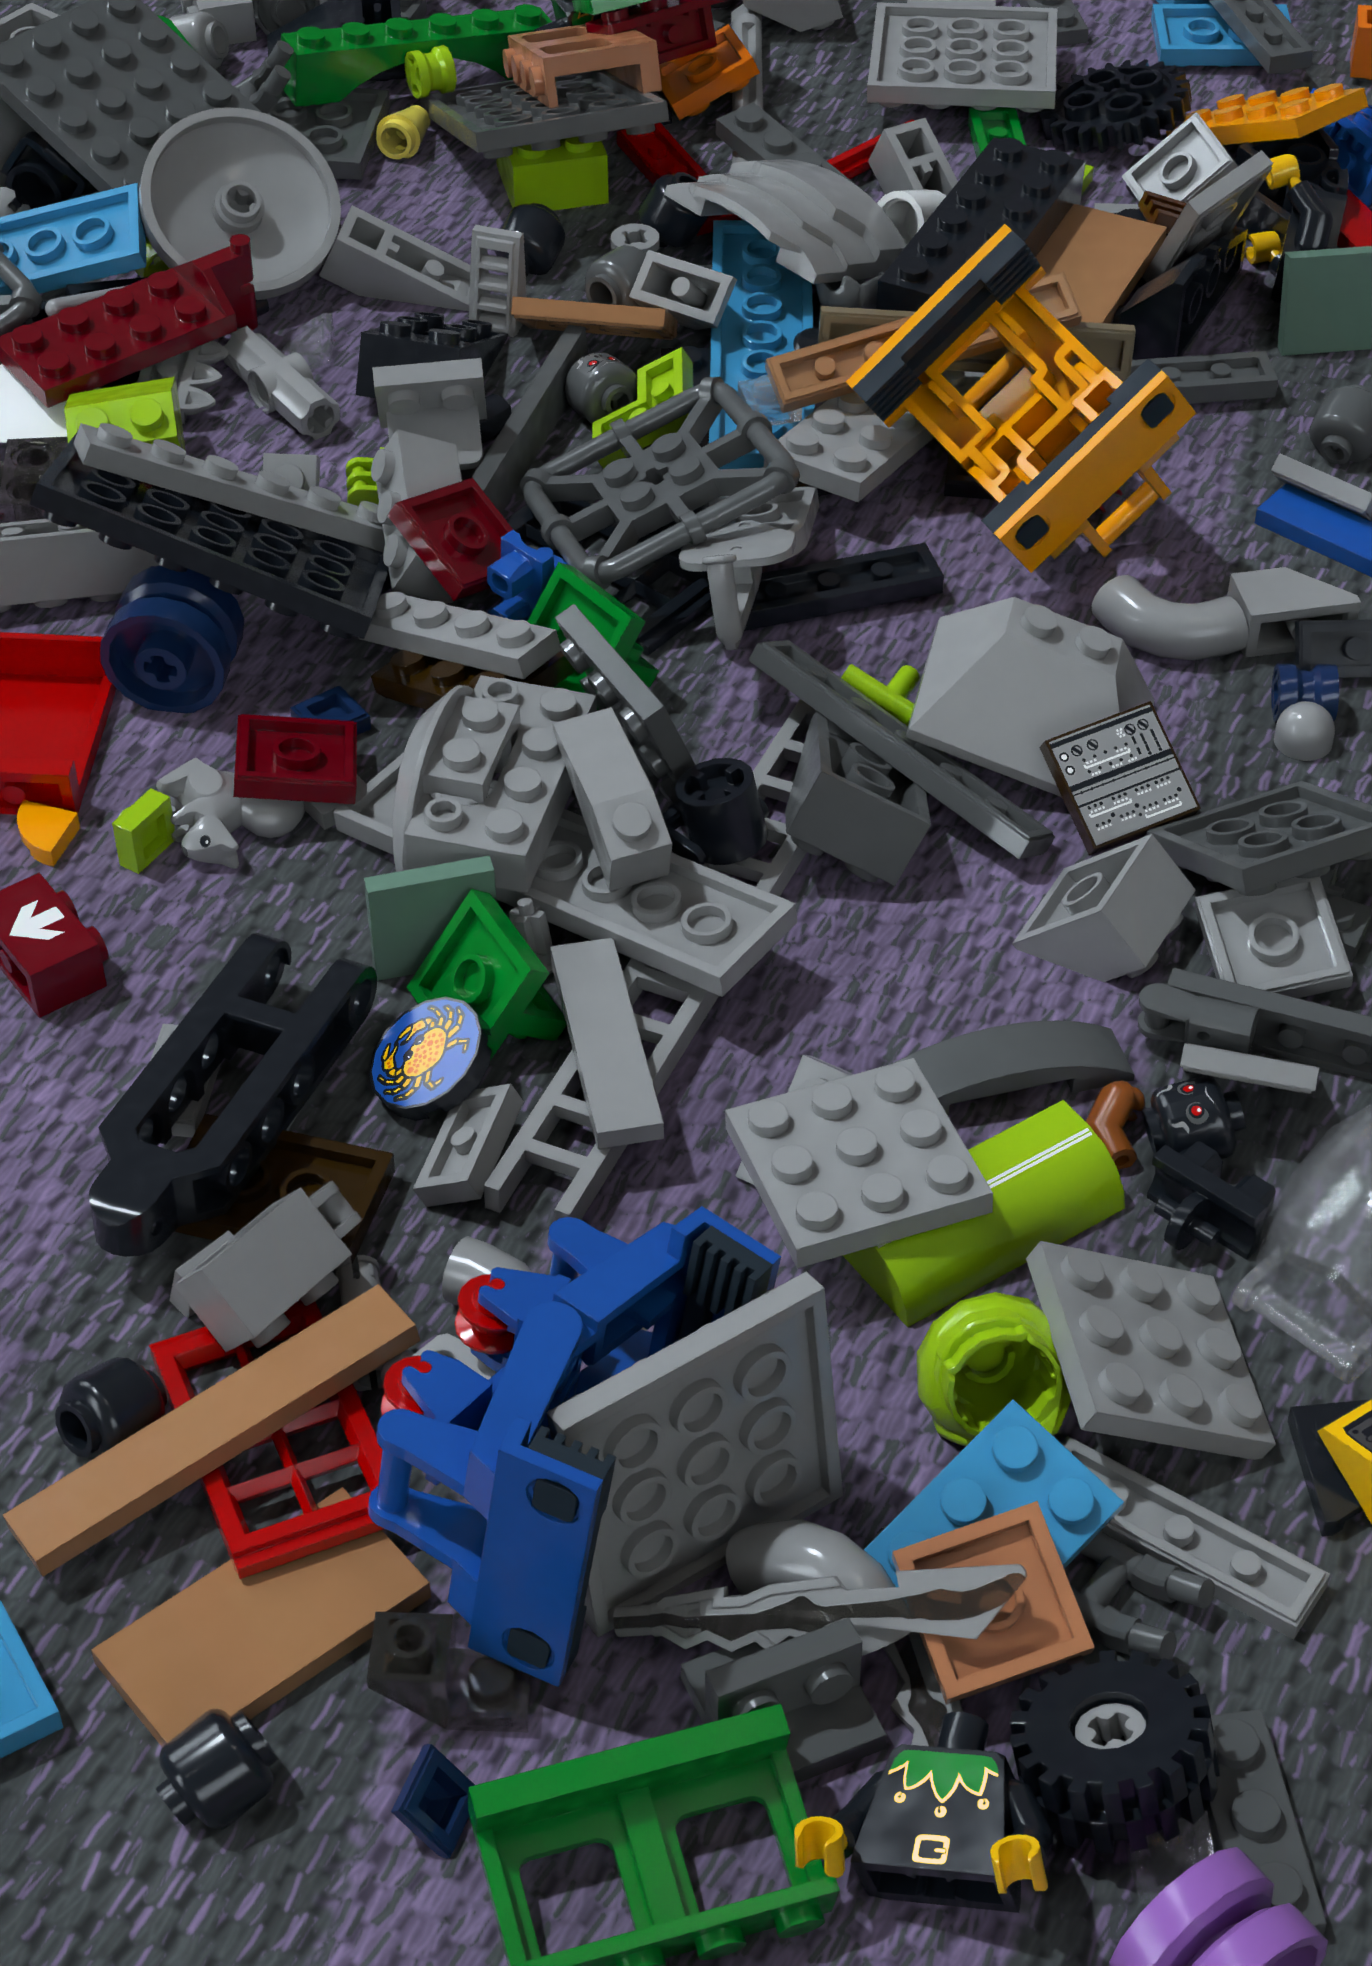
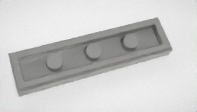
[550,938,664,1149]
[1062,1436,1330,1640]

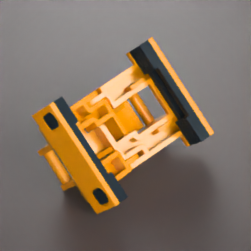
[846,224,1196,573]

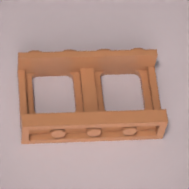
[503,24,662,108]

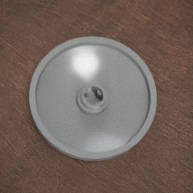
[138,107,341,300]

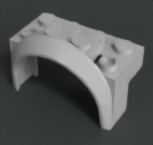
[393,675,597,893]

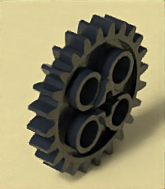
[1039,59,1192,153]

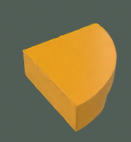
[17,800,80,867]

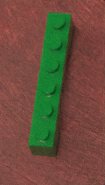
[281,4,552,107]

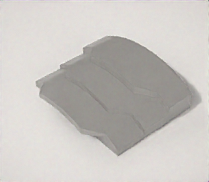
[664,159,906,284]

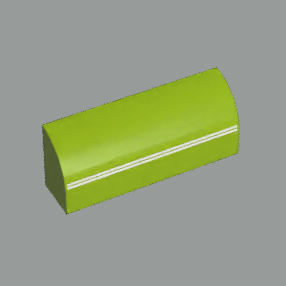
[843,1100,1125,1327]

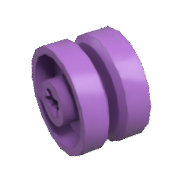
[1109,1847,1328,1966]

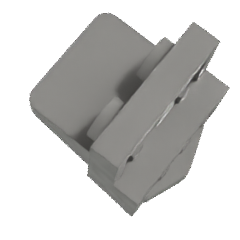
[372,358,487,471]

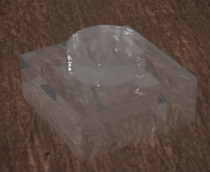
[738,375,802,426]

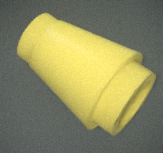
[376,105,430,159]

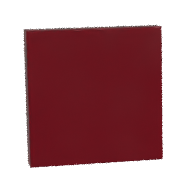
[387,478,513,601]
[233,714,357,804]

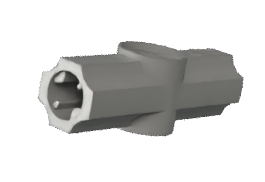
[224,326,341,440]

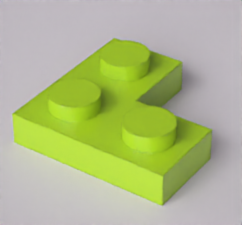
[592,347,693,468]

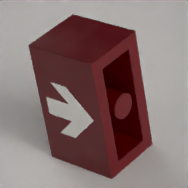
[0,872,109,1018]

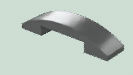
[894,1020,1134,1117]

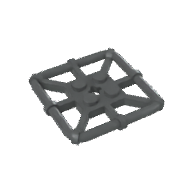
[520,377,800,589]

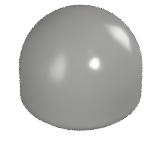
[1274,701,1335,761]

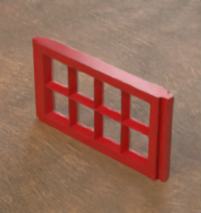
[149,1299,384,1579]

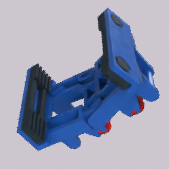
[368,1206,781,1687]

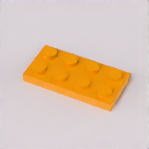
[1166,83,1368,145]

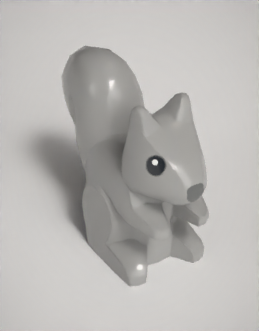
[156,757,305,869]

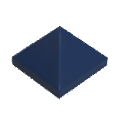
[391,1744,475,1859]

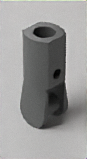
[1137,983,1259,1054]

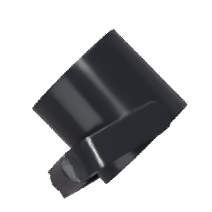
[1,132,90,209]
[662,758,769,865]

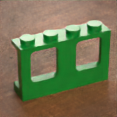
[468,1704,840,1966]

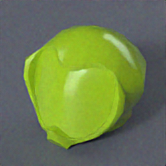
[917,1292,1071,1446]

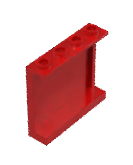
[0,632,117,815]

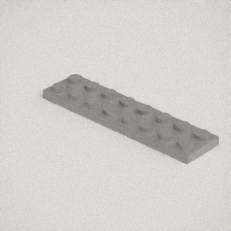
[333,752,797,997]

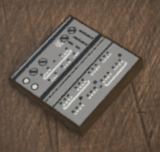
[1039,701,1201,855]

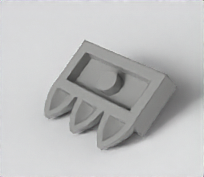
[137,341,229,424]

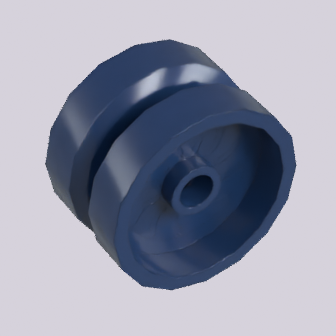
[100,565,245,713]

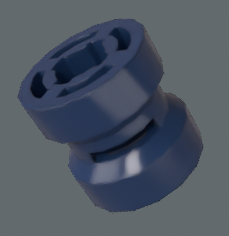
[1271,664,1339,722]

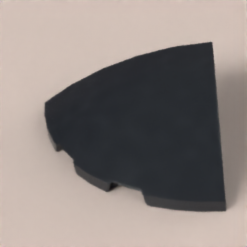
[1235,128,1349,242]

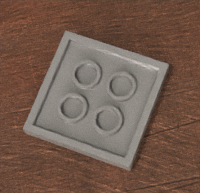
[725,1058,993,1269]
[1026,1241,1276,1460]

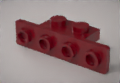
[585,0,727,64]

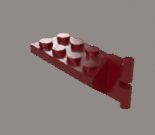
[0,234,258,408]

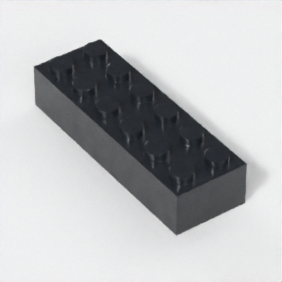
[876,137,1086,312]

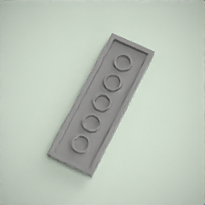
[763,370,986,502]

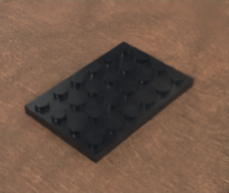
[29,433,389,639]

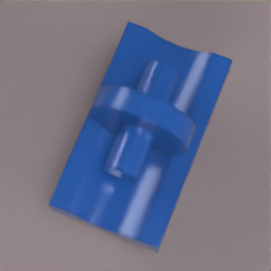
[487,530,567,621]

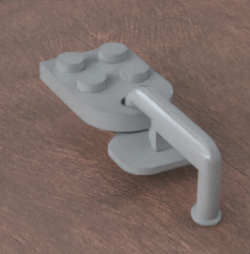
[679,486,819,650]

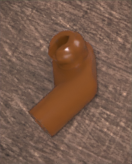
[1086,1080,1145,1170]

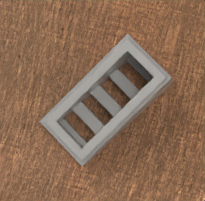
[469,225,527,337]

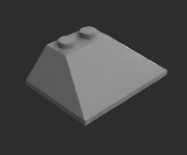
[905,597,1155,797]

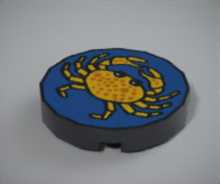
[369,997,492,1121]

